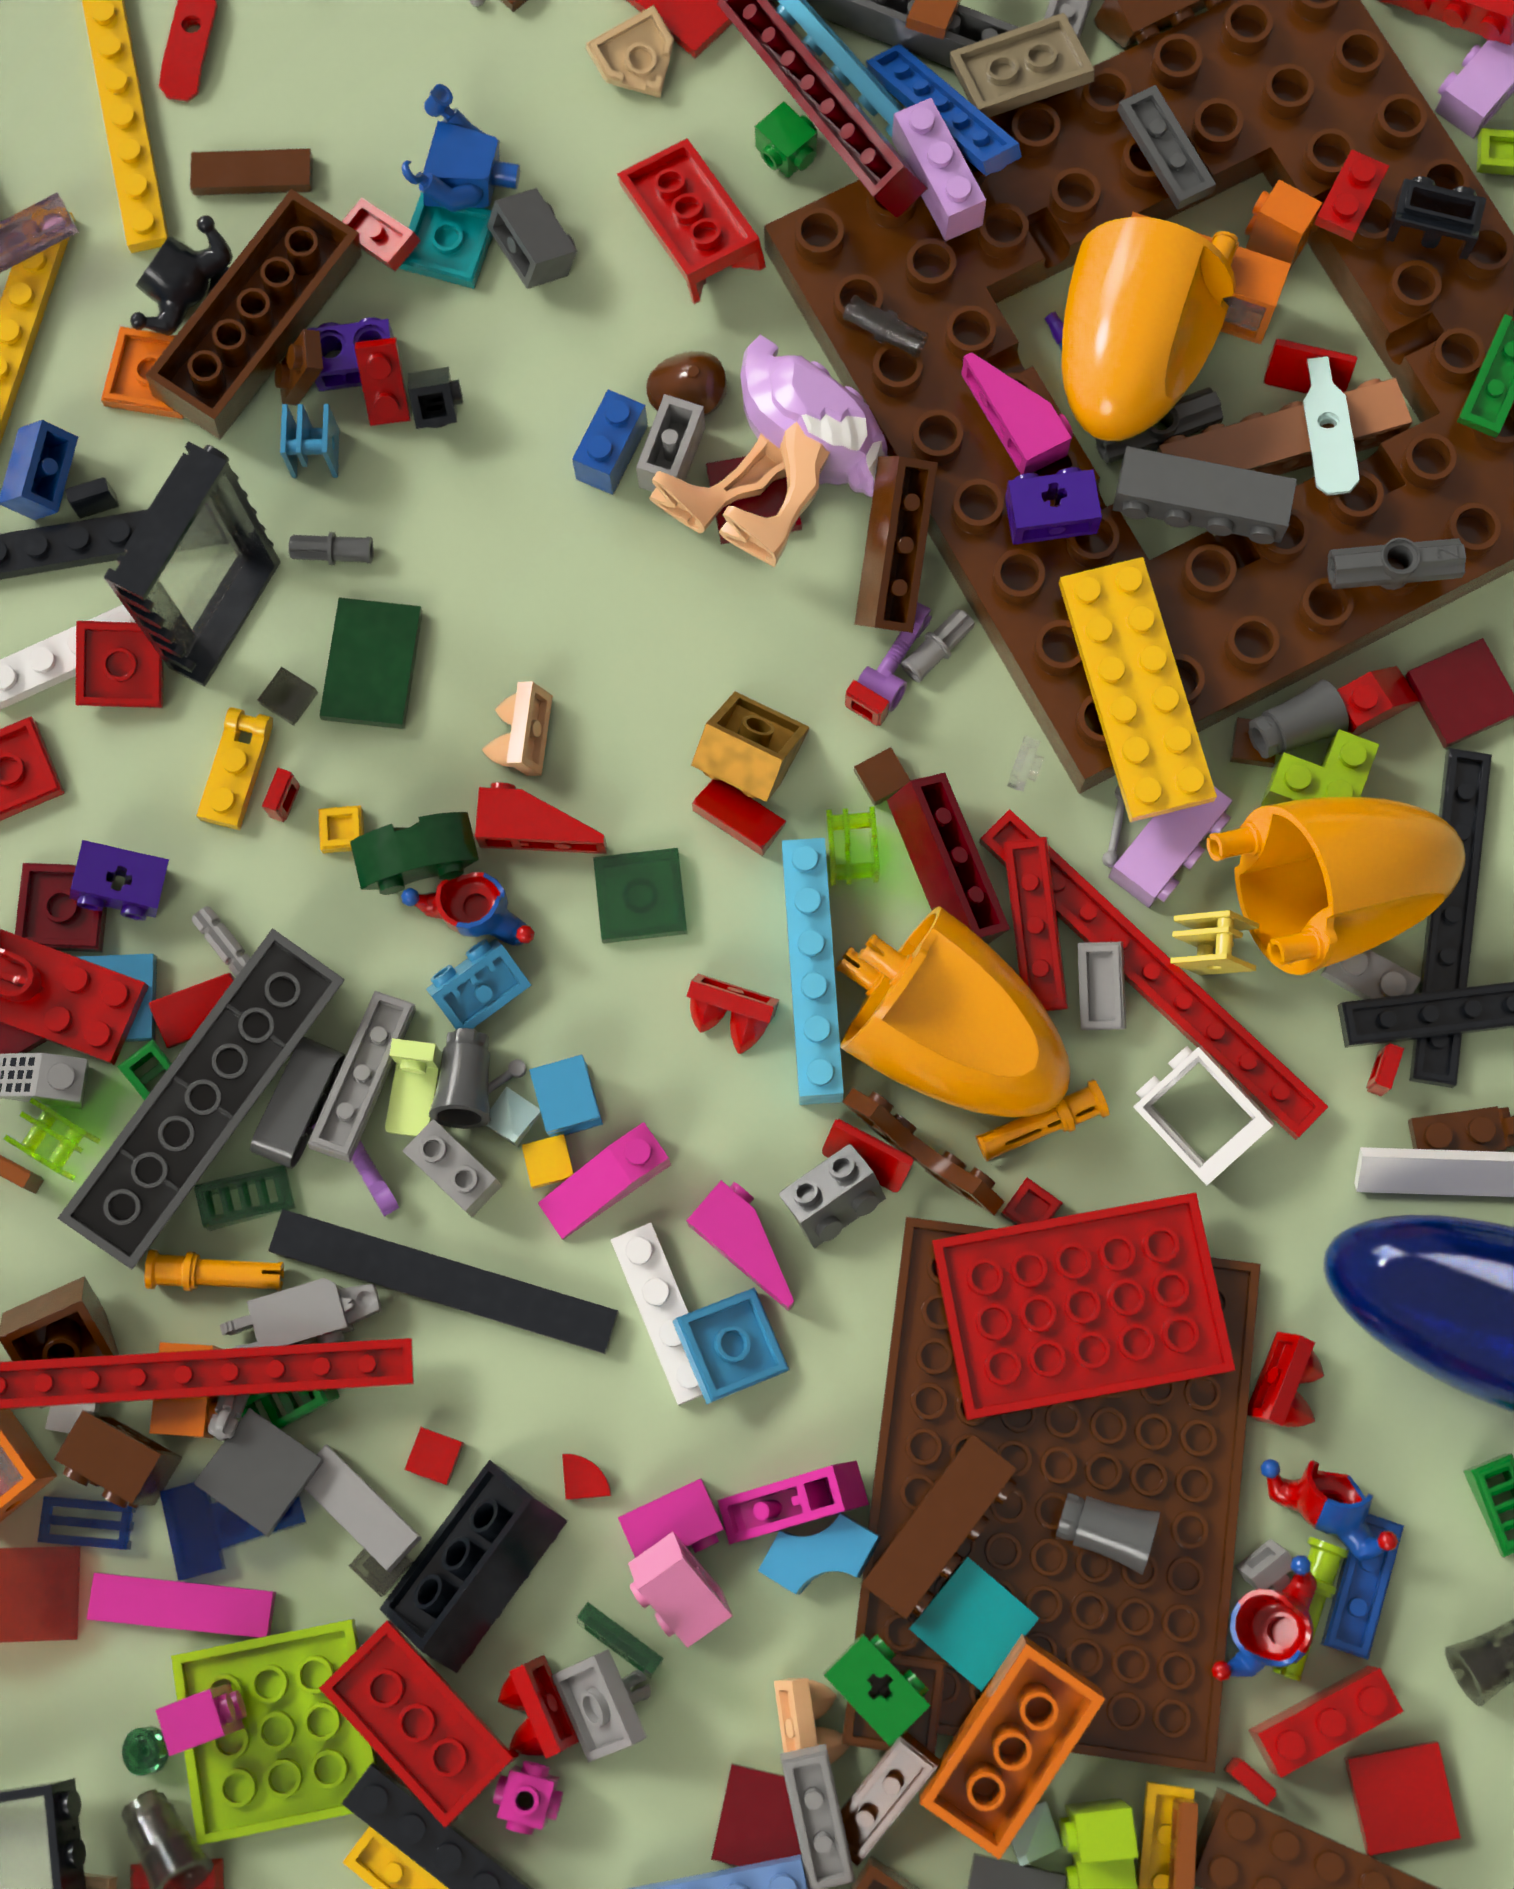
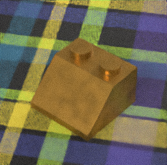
[691,691,810,802]

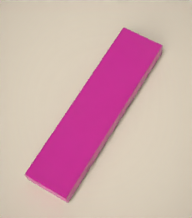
[87,1573,276,1638]

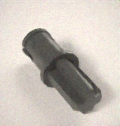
[288,532,373,565]

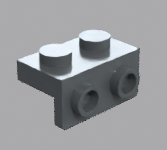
[779,1145,886,1249]

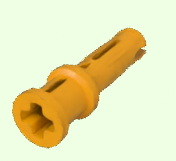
[975,1079,1110,1162]
[144,1249,284,1292]

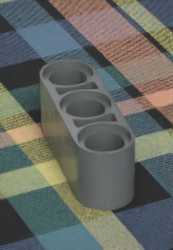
[250,1037,346,1169]

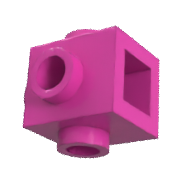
[493,1761,563,1835]

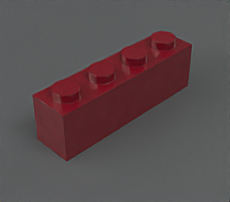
[887,772,1010,944]

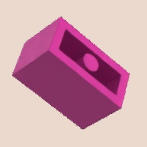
[617,1478,724,1558]
[155,1683,246,1756]

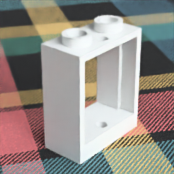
[1133,1046,1274,1186]

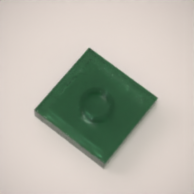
[593,848,688,944]
[576,1602,663,1679]

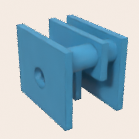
[280,404,340,478]
[529,1054,603,1137]

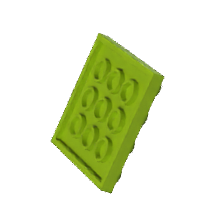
[171,1619,378,1846]

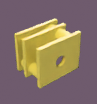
[1170,910,1259,976]

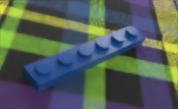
[866,44,1022,176]

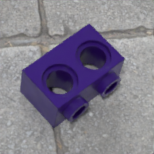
[308,317,394,392]

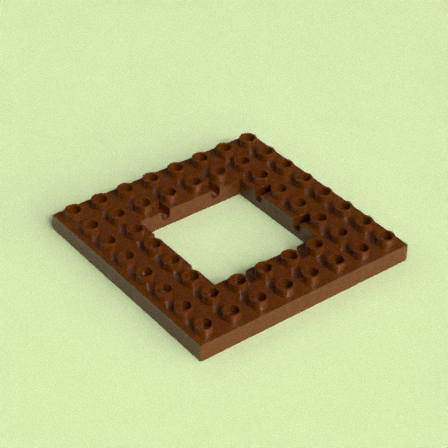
[764,0,1514,794]

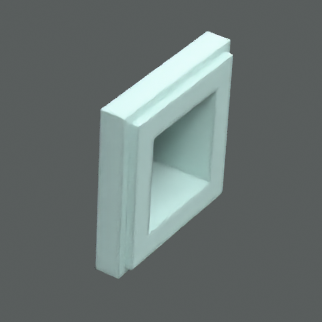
[486,1086,541,1147]
[1011,1801,1062,1866]

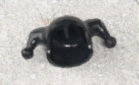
[130,215,233,335]

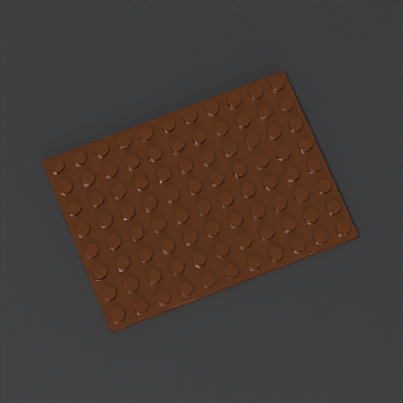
[846,1217,1261,1773]

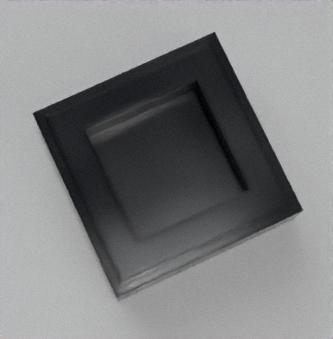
[65,477,120,519]

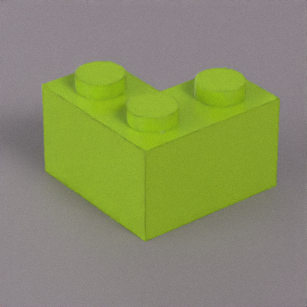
[1260,729,1380,806]
[1059,1798,1139,1889]

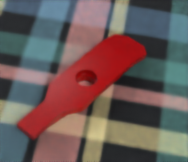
[159,0,218,102]

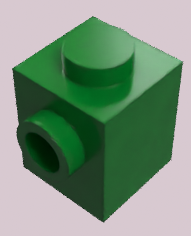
[755,101,817,178]

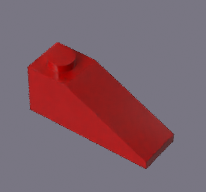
[475,782,607,854]

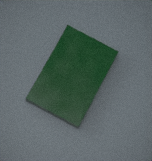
[319,597,423,729]

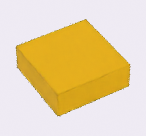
[318,805,364,853]
[521,1134,574,1189]

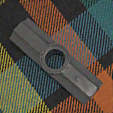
[1095,387,1224,464]
[1327,538,1466,590]

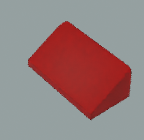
[1264,338,1357,394]
[692,779,786,857]
[149,973,235,1049]
[822,1119,914,1193]

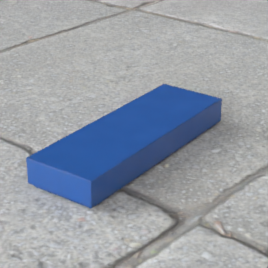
[1321,1514,1404,1660]

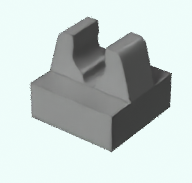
[1235,1539,1293,1591]

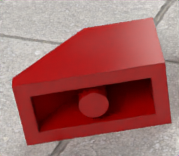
[1337,666,1420,736]

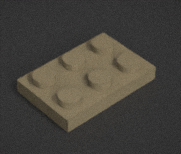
[950,13,1094,118]

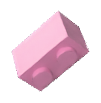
[628,1532,732,1648]

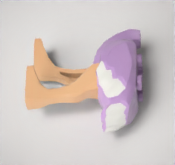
[649,335,888,567]

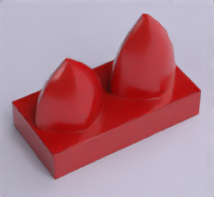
[686,973,780,1054]
[1247,1331,1324,1427]
[498,1655,579,1759]

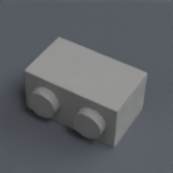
[636,394,705,492]

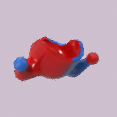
[401,872,535,946]
[1261,1459,1398,1561]
[1211,1555,1317,1682]

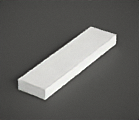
[1354,1147,1514,1197]

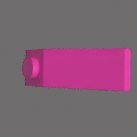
[961,352,1073,475]
[538,1122,671,1240]
[686,1180,794,1311]
[717,1460,869,1545]

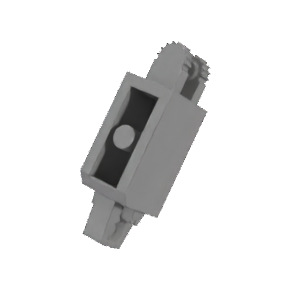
[220,1278,382,1348]

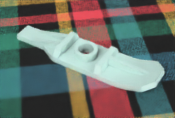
[1303,356,1360,496]

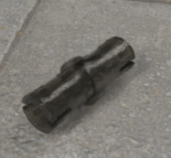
[843,295,929,358]

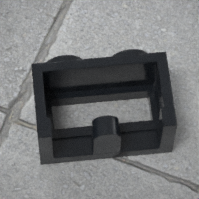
[1386,176,1487,260]

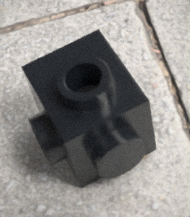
[408,367,463,429]

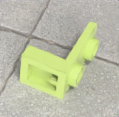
[385,1038,442,1137]

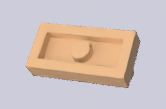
[482,681,553,776]
[774,1678,850,1764]

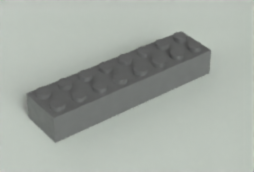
[57,928,345,1270]

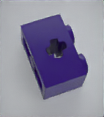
[1005,467,1102,545]
[70,840,169,921]

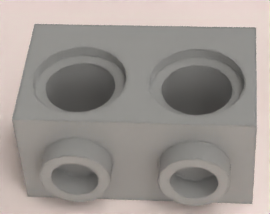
[402,1119,502,1217]

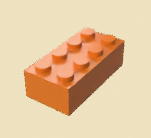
[918,1634,1105,1860]

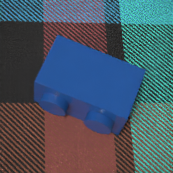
[572,389,648,495]
[0,420,78,520]

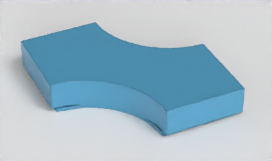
[758,1513,882,1595]

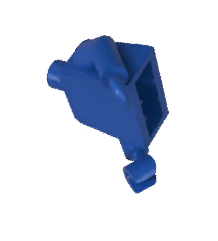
[401,84,520,212]

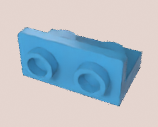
[426,939,531,1029]

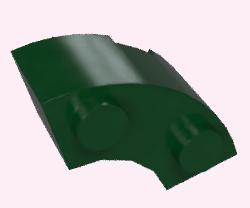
[350,812,479,895]

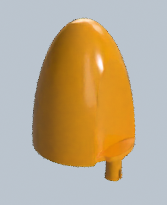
[1062,217,1239,441]
[1207,797,1465,975]
[835,906,1070,1117]

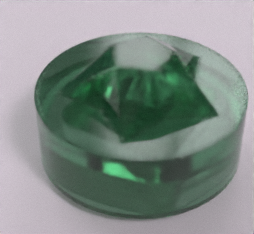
[122,1726,169,1776]

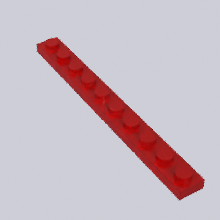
[979,809,1329,1140]
[0,1338,414,1410]

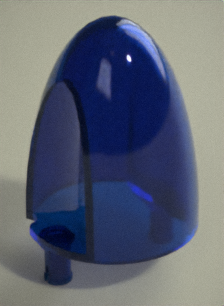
[1323,1215,1514,1413]

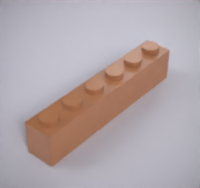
[1157,378,1413,475]

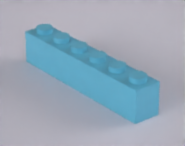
[782,838,844,1105]

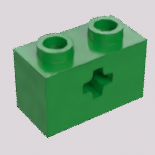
[823,1633,931,1746]

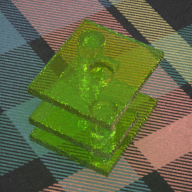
[826,806,880,886]
[4,1097,101,1181]

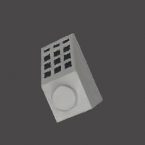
[0,1053,89,1109]

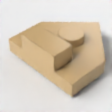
[585,5,674,98]

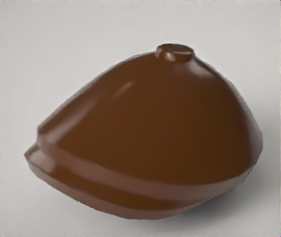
[646,351,727,416]

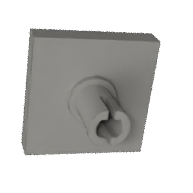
[551,1649,651,1762]

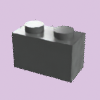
[487,188,577,289]

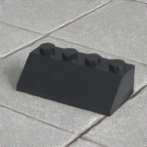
[379,1460,568,1673]

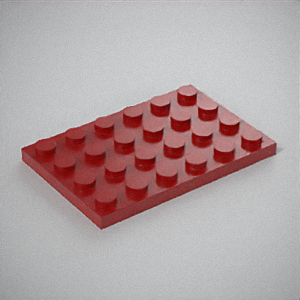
[931,1192,1235,1421]

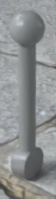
[1102,785,1125,867]
[488,1059,526,1094]

